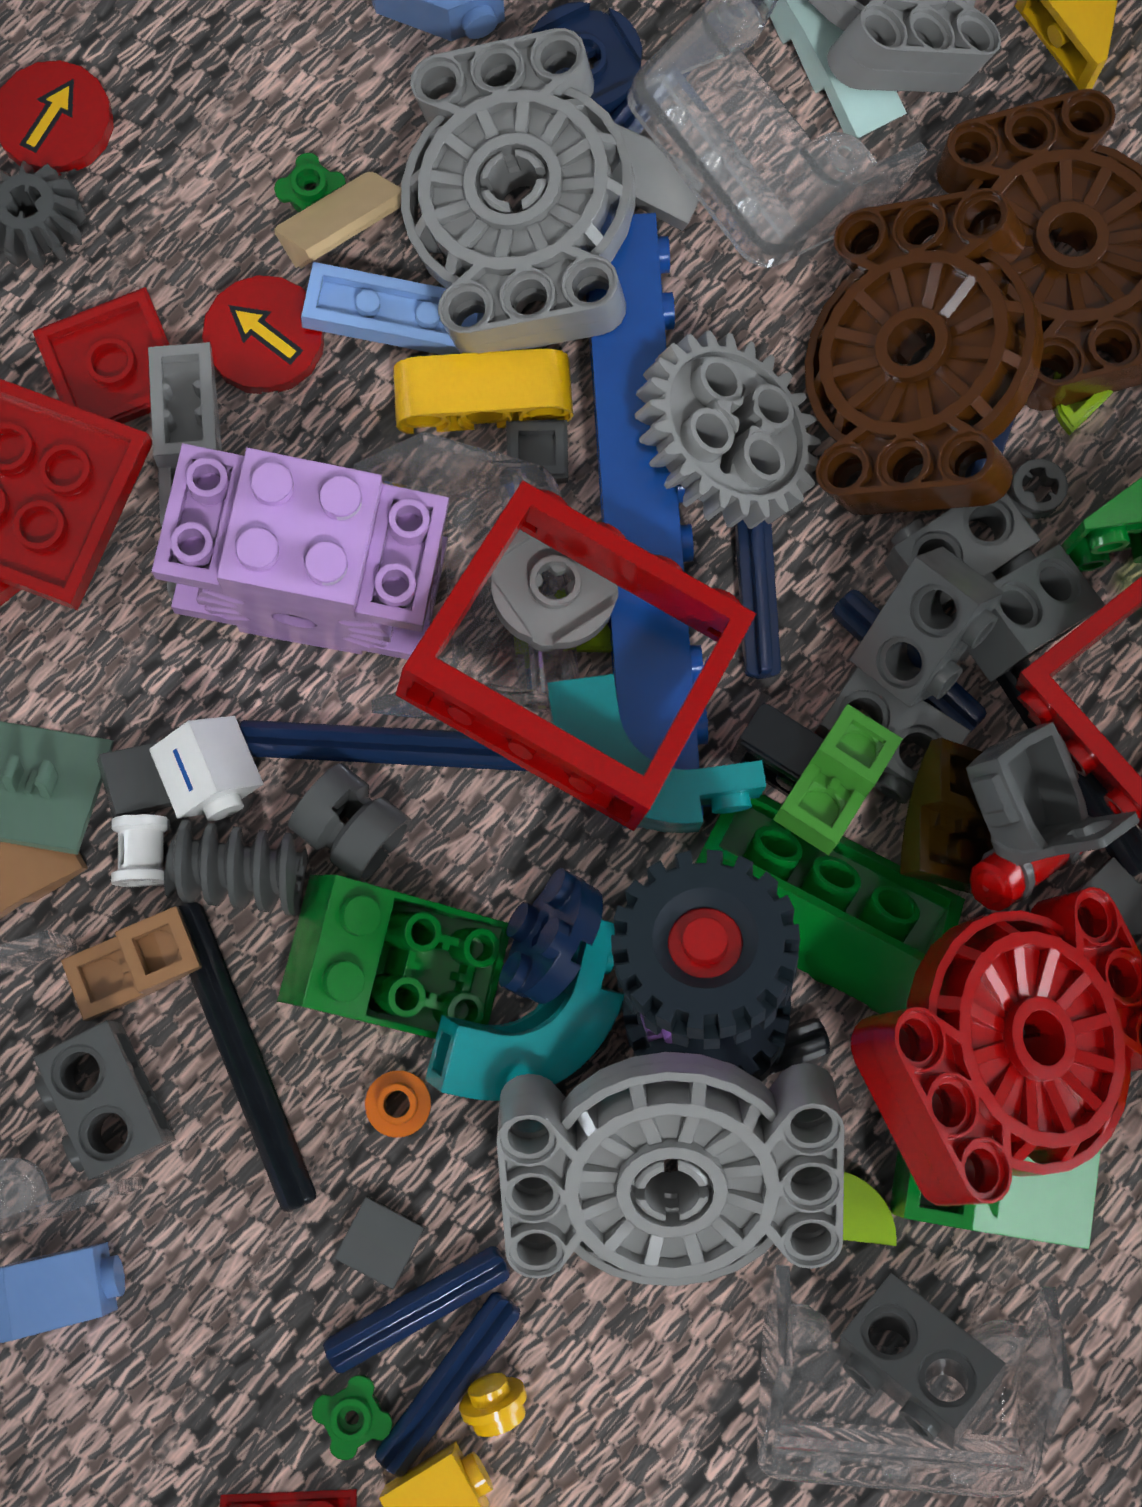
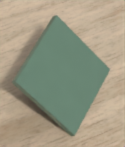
[0,721,114,855]

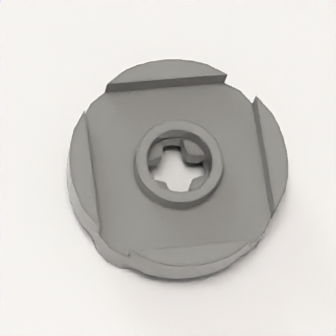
[490,530,618,652]

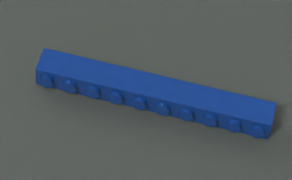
[586,213,711,829]

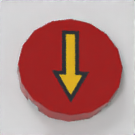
[0,60,114,175]
[202,275,324,394]

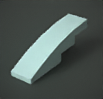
[763,0,907,143]

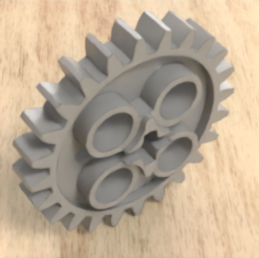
[635,331,821,529]

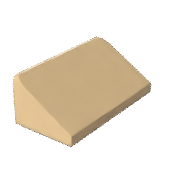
[274,172,401,269]

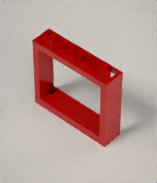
[396,480,757,831]
[1015,576,1142,830]

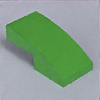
[773,704,903,856]

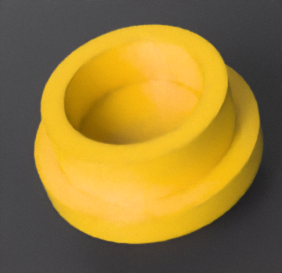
[459,1373,527,1437]

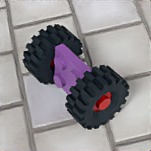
[611,849,800,1082]

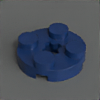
[532,2,642,115]
[499,868,603,1004]

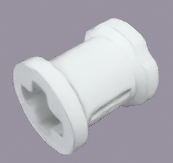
[111,814,170,887]

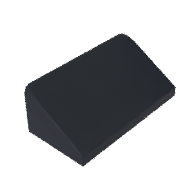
[730,703,824,796]

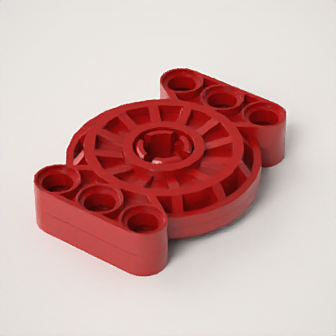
[851,887,1142,1206]

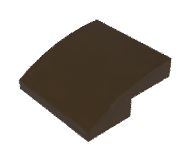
[900,737,993,894]

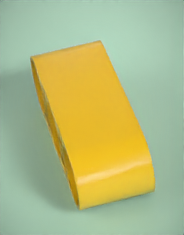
[393,348,573,434]

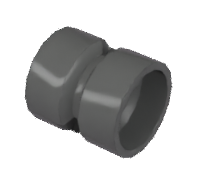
[288,763,411,882]

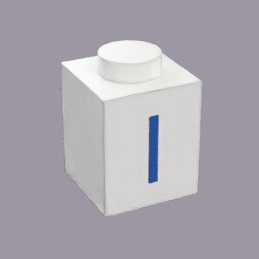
[149,716,264,822]

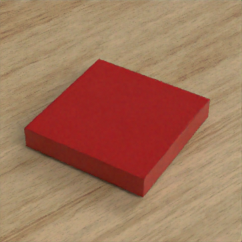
[32,287,170,424]

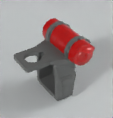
[966,722,1140,911]

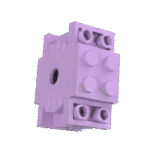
[151,443,449,660]

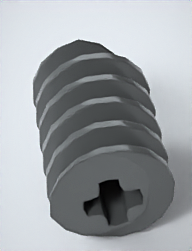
[164,820,308,915]

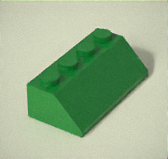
[695,794,965,1014]

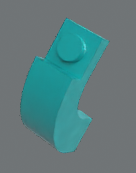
[547,674,766,833]
[425,919,624,1101]

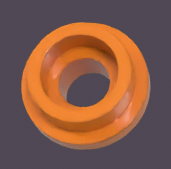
[365,1070,431,1138]

